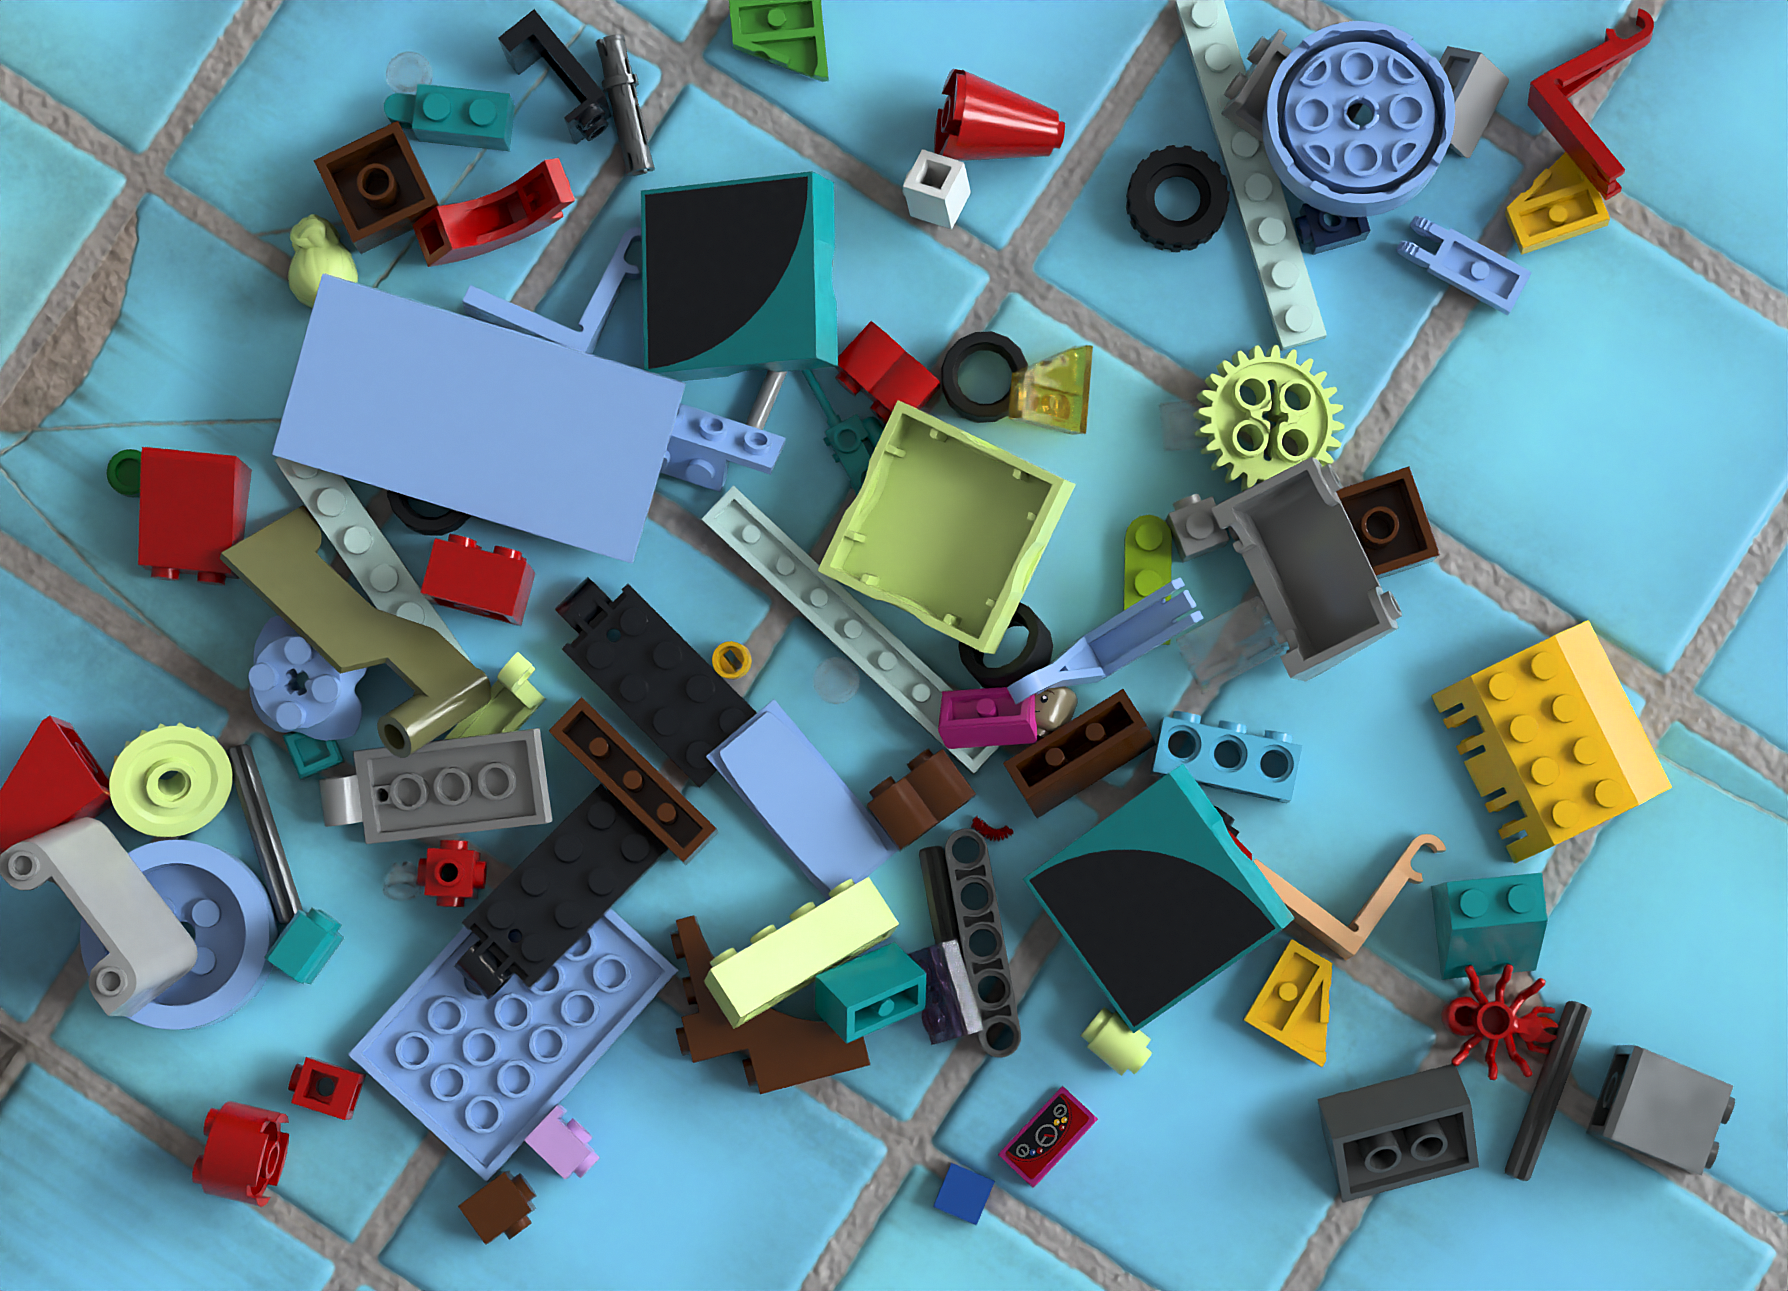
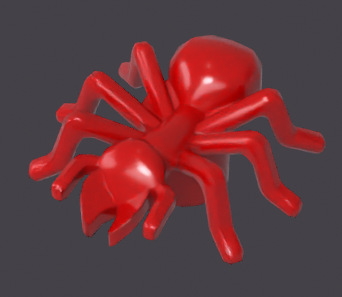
[1441,964,1558,1080]

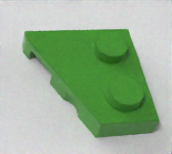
[729,0,829,82]

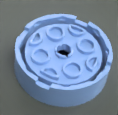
[1262,21,1455,217]
[80,840,279,1030]

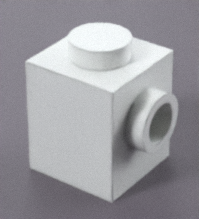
[902,149,971,229]

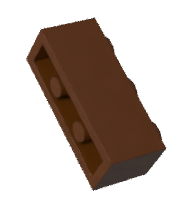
[1003,689,1156,818]

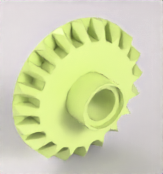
[108,722,232,837]

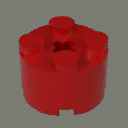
[192,1101,289,1207]

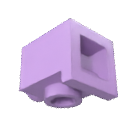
[524,1105,600,1179]

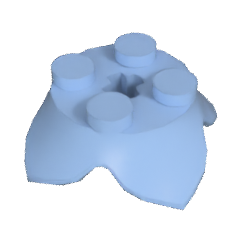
[248,615,368,741]

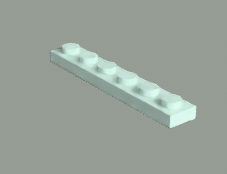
[274,457,472,662]

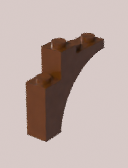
[670,915,871,1094]

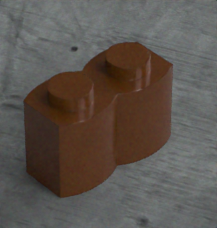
[867,748,976,852]

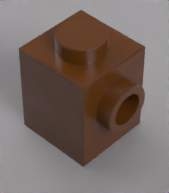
[458,1170,537,1245]

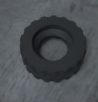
[1126,145,1230,252]

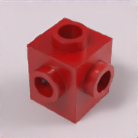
[417,840,487,907]

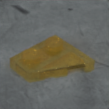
[1008,345,1093,435]

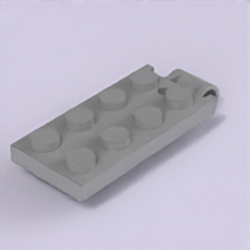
[319,728,552,844]

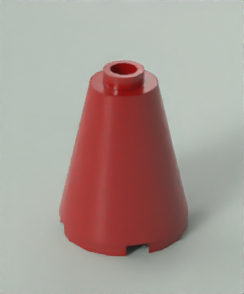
[934,68,1065,161]

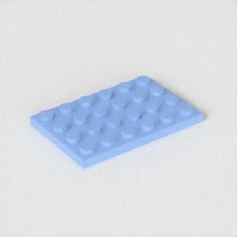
[348,844,679,1182]

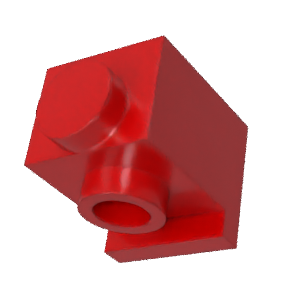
[288,1057,366,1120]

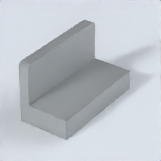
[1439,46,1509,158]

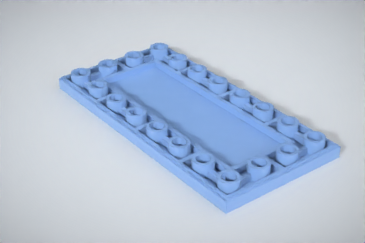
[272,273,686,564]

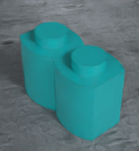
[264,907,344,984]

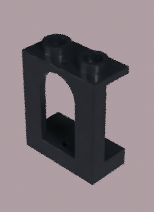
[498,9,612,144]

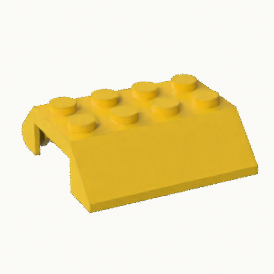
[1431,620,1672,864]

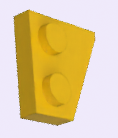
[1505,152,1610,255]
[1243,939,1332,1067]

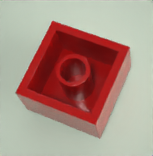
[420,534,535,626]

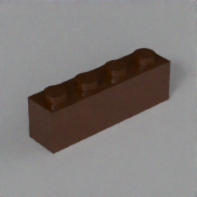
[549,697,719,865]

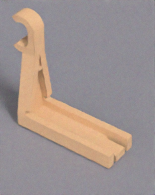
[1253,834,1446,960]

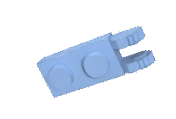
[1396,216,1531,315]

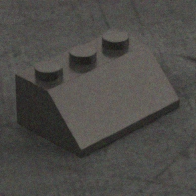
[1317,1064,1479,1203]

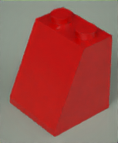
[138,447,252,586]
[0,715,113,854]

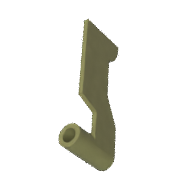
[220,505,491,758]

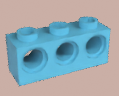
[1150,711,1303,803]

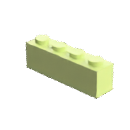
[704,877,899,1029]

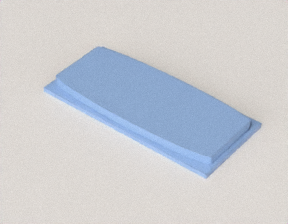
[706,699,898,901]

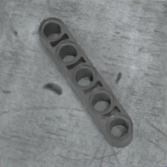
[945,829,1021,1057]

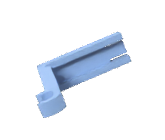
[462,227,642,354]
[1007,577,1204,704]

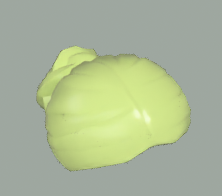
[288,214,359,309]

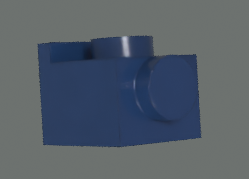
[1295,203,1371,255]

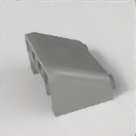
[1211,457,1402,681]
[0,817,198,1017]

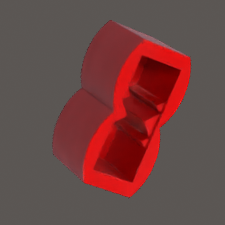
[835,321,940,424]

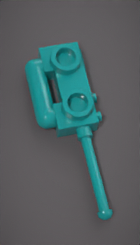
[801,369,884,495]

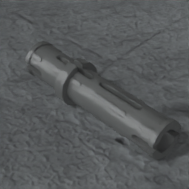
[596,34,655,176]

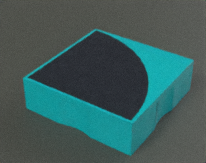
[641,171,838,381]
[1023,764,1295,1034]

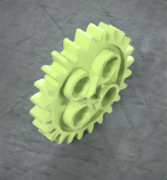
[1193,345,1345,492]

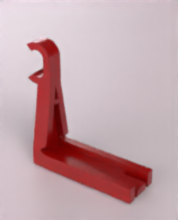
[1527,8,1654,201]

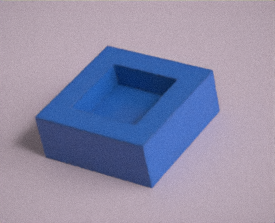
[933,1162,995,1225]

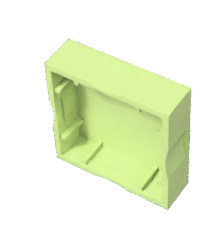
[817,400,1076,654]

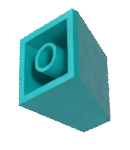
[1431,873,1548,980]

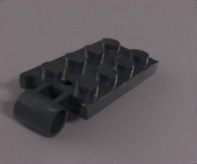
[555,577,757,788]
[454,784,668,1000]

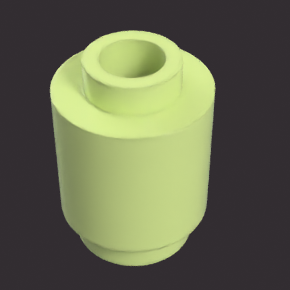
[1080,1007,1152,1076]

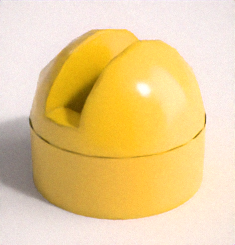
[712,641,752,680]

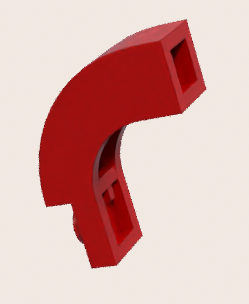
[412,158,575,267]

